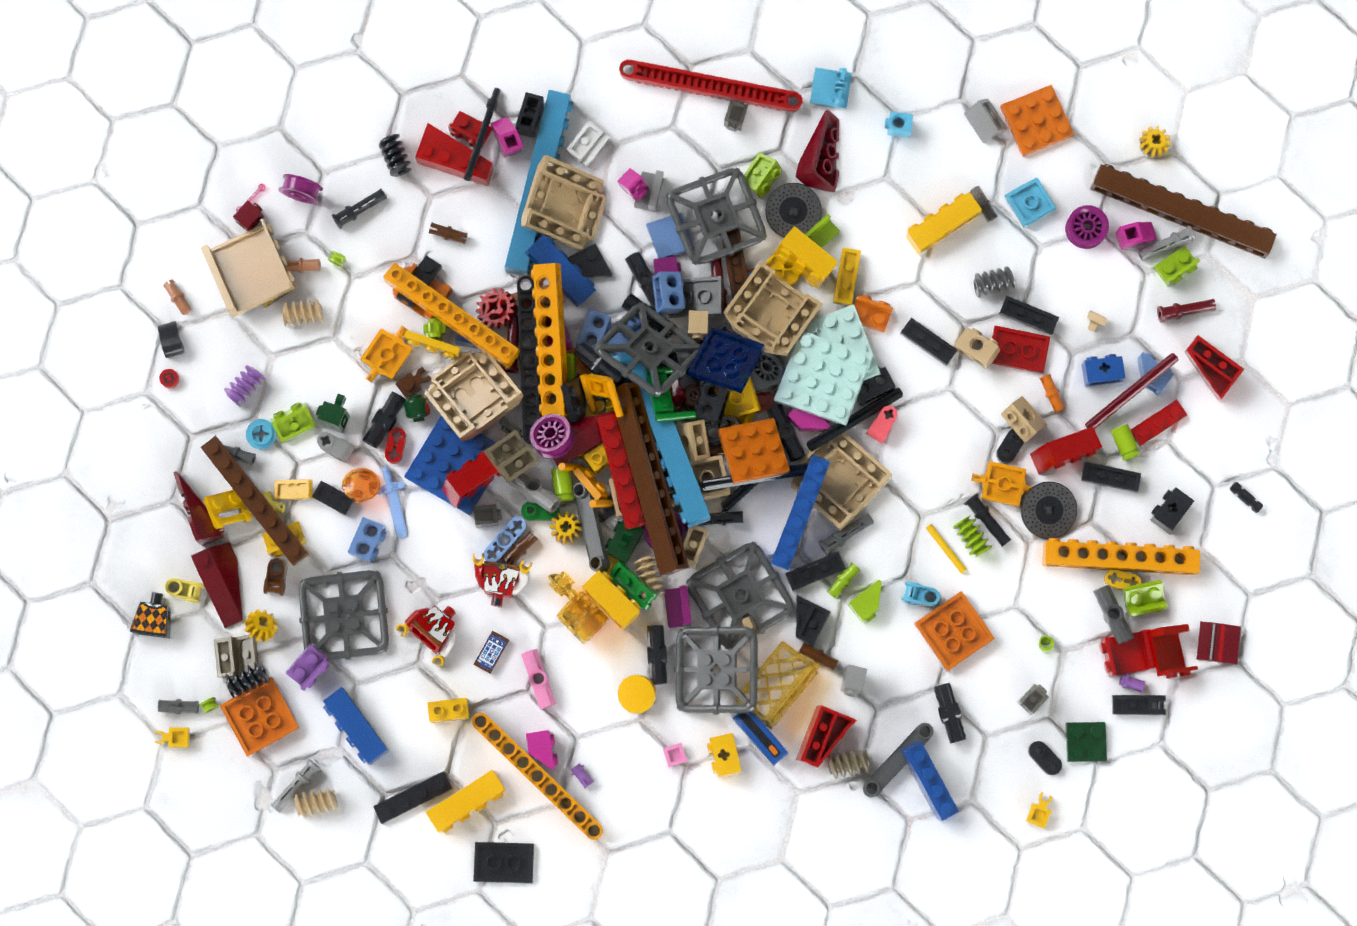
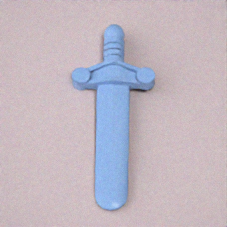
[376,466,407,538]

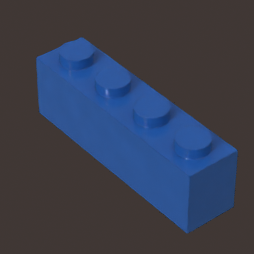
[525,235,596,307]
[323,687,389,765]
[900,741,959,821]

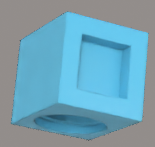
[885,112,913,138]

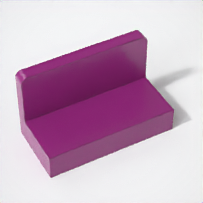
[664,585,692,628]

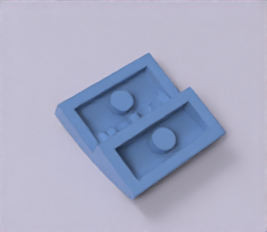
[646,212,695,258]

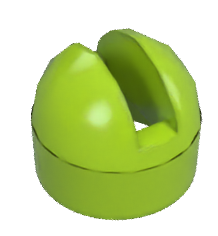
[1038,635,1054,652]

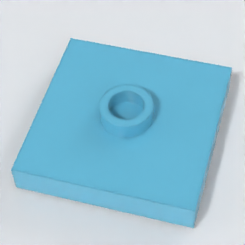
[1004,177,1057,228]

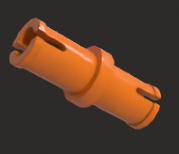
[1039,374,1066,413]

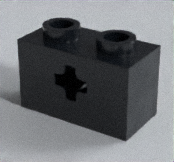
[515,92,545,138]
[1150,487,1194,534]

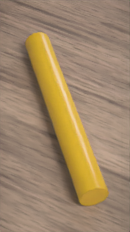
[926,524,967,574]

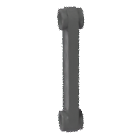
[573,482,610,573]
[862,723,934,798]

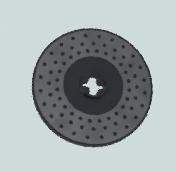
[765,183,822,238]
[1020,481,1077,539]

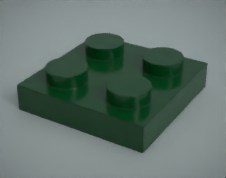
[1065,722,1107,762]

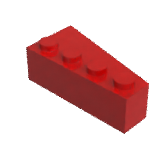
[415,123,494,186]
[442,451,501,508]

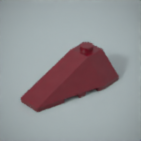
[795,110,839,193]
[550,411,620,467]
[173,471,225,546]
[191,542,243,628]

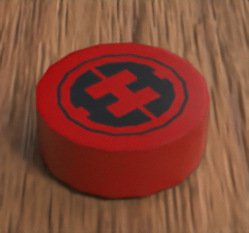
[159,369,179,389]

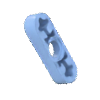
[484,517,527,563]

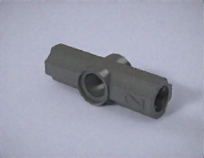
[1093,585,1134,645]

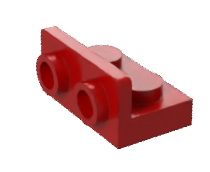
[448,110,492,148]

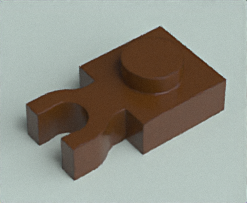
[395,366,431,399]

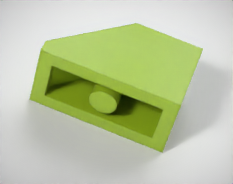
[848,579,882,623]

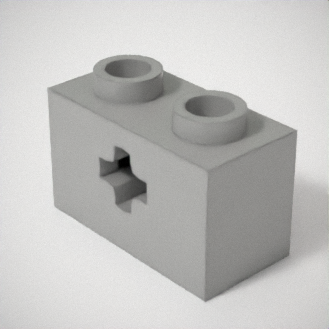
[840,664,867,697]

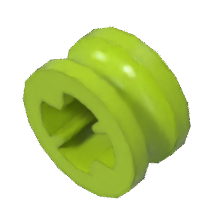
[327,251,347,267]
[199,697,220,714]

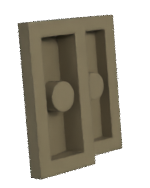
[483,430,539,483]
[214,634,259,678]

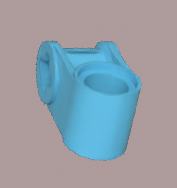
[901,581,940,607]

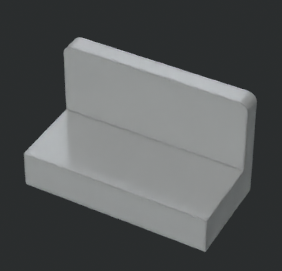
[964,98,1008,143]
[634,170,664,212]

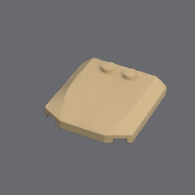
[521,155,606,251]
[723,261,823,356]
[424,351,524,442]
[791,432,892,531]

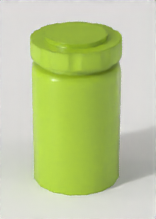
[1110,424,1141,461]
[551,468,574,503]

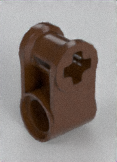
[263,558,288,596]

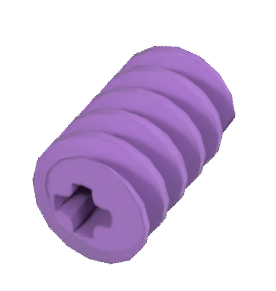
[224,365,266,407]

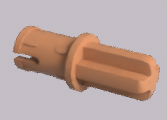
[285,258,321,273]
[163,279,192,315]

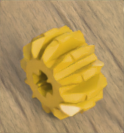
[1138,125,1171,158]
[549,511,582,545]
[244,609,278,642]

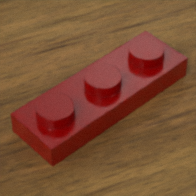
[1130,400,1188,447]

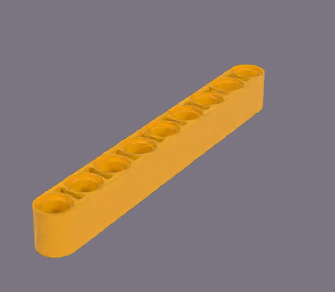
[472,712,603,840]

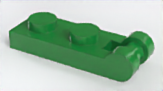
[609,561,659,610]

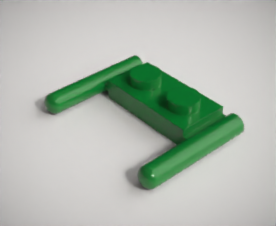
[645,366,697,422]

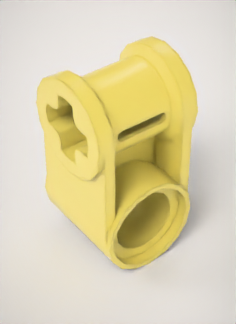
[165,578,204,604]

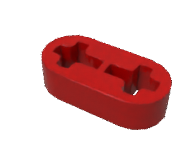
[385,427,406,464]

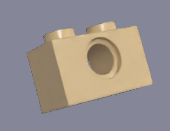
[688,310,708,344]
[954,327,1000,370]
[1001,396,1048,443]
[675,419,710,461]
[683,525,709,569]

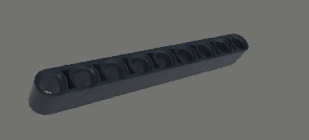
[517,276,540,447]

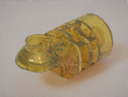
[547,570,609,645]

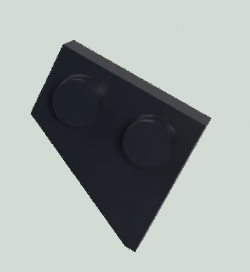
[567,243,612,278]
[560,374,586,422]
[796,595,831,647]

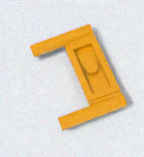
[579,374,624,417]
[558,463,613,508]

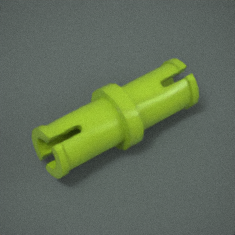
[827,562,861,599]

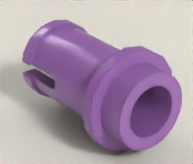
[1119,674,1145,693]
[571,763,594,789]

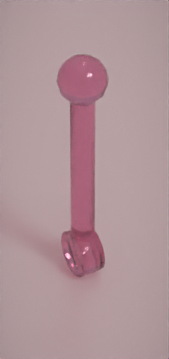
[236,183,266,212]

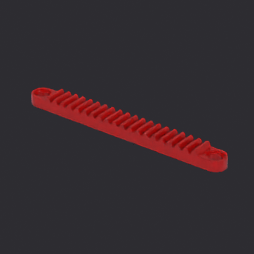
[619,59,803,112]

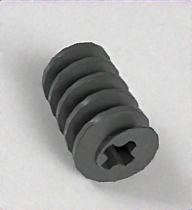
[973,266,1015,297]

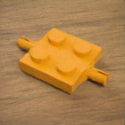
[360,325,413,383]
[971,461,1033,507]

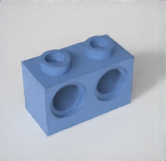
[652,272,686,314]
[576,309,613,349]
[347,517,387,563]

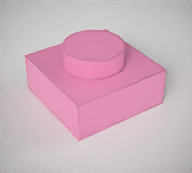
[663,743,687,768]

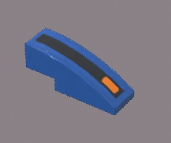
[732,711,788,766]

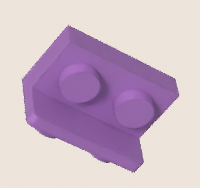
[285,643,329,691]

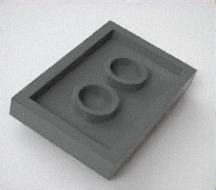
[667,276,724,318]

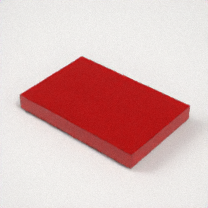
[992,325,1050,374]

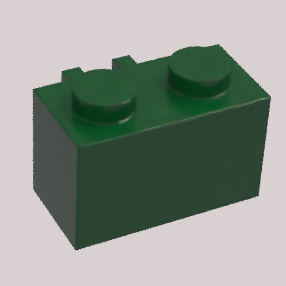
[316,393,350,433]
[605,520,644,565]

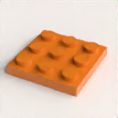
[1000,85,1074,157]
[718,418,790,484]
[914,591,995,672]
[220,677,300,757]

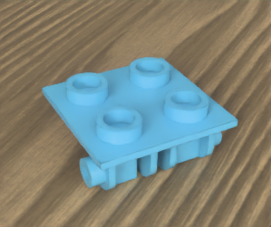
[810,67,852,109]

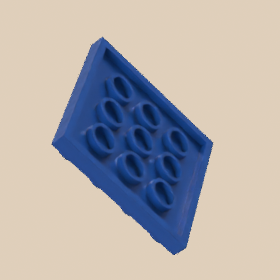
[404,416,496,516]

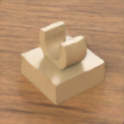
[1086,310,1108,332]
[738,616,759,637]

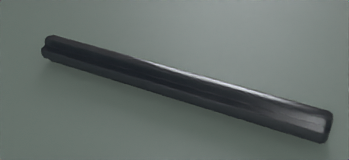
[806,387,903,451]
[701,463,809,491]

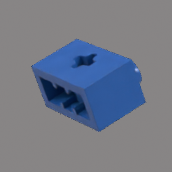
[1081,354,1126,386]

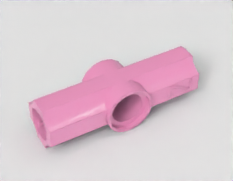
[521,649,556,710]

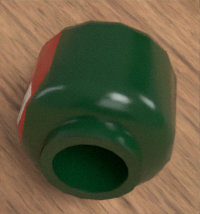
[404,394,430,422]

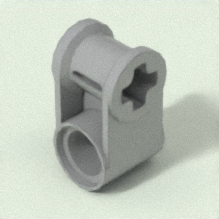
[317,432,355,463]

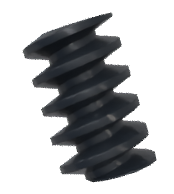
[378,134,412,177]
[225,662,270,698]

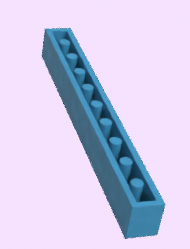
[505,90,574,276]
[619,352,710,528]

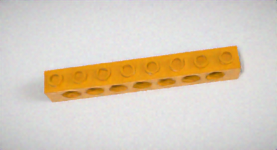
[383,262,520,369]
[531,263,568,417]
[1042,538,1200,575]

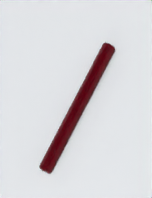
[1085,353,1179,429]

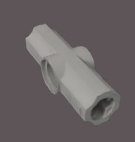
[506,473,561,512]

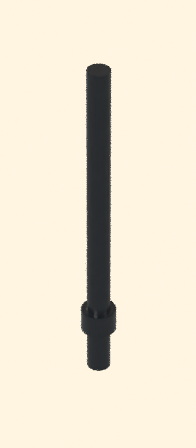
[464,87,501,181]

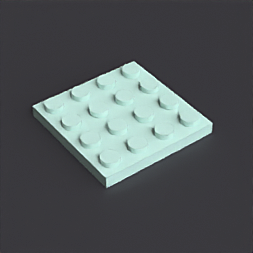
[790,304,880,380]
[774,331,873,426]

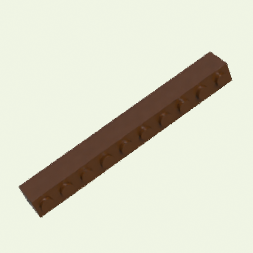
[1090,164,1277,259]
[616,383,689,576]

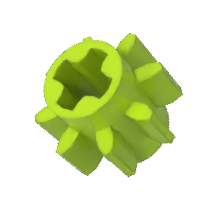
[423,318,447,340]

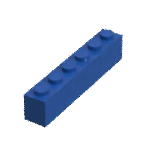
[771,454,831,570]

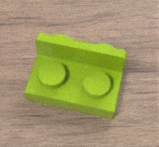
[744,153,782,199]
[1154,246,1200,286]
[271,402,316,443]
[1123,580,1168,616]

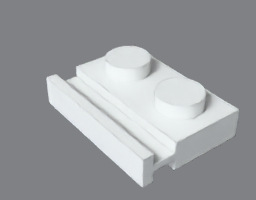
[566,121,610,167]

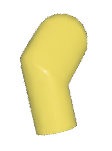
[262,491,286,515]

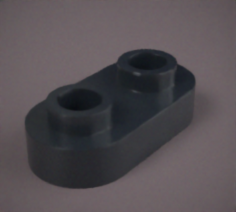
[996,429,1024,464]
[1028,741,1062,776]

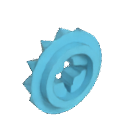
[246,419,277,450]

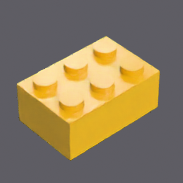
[774,226,838,289]
[582,570,640,631]

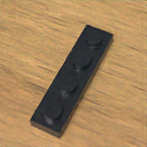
[373,771,453,824]

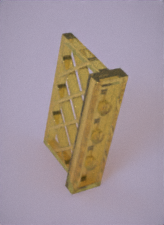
[735,641,820,730]

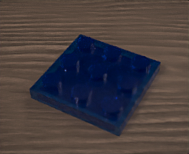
[688,327,765,393]

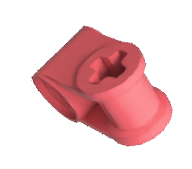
[866,406,898,443]

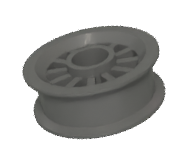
[742,348,786,392]

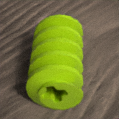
[953,515,993,558]

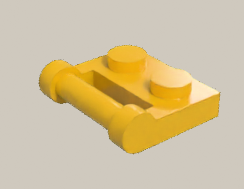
[203,490,252,529]

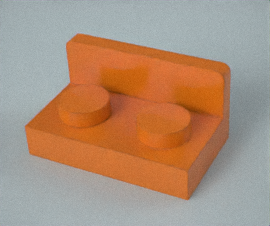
[854,295,893,332]

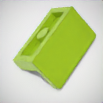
[805,214,840,248]

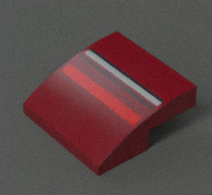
[1196,621,1241,665]

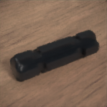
[1229,482,1263,513]

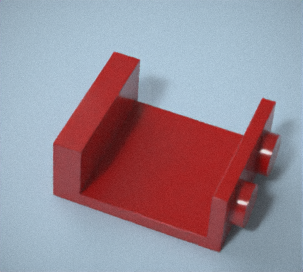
[1148,624,1198,679]
[1099,629,1156,677]

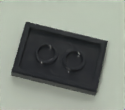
[473,842,534,883]

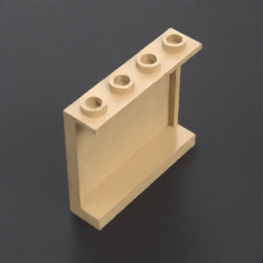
[200,219,295,317]

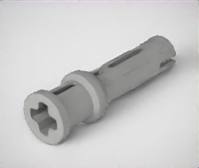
[1138,225,1196,261]
[271,759,322,813]

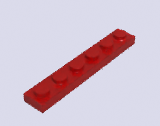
[596,414,645,530]

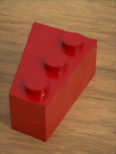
[1184,335,1244,401]
[1030,426,1102,475]
[795,705,857,768]

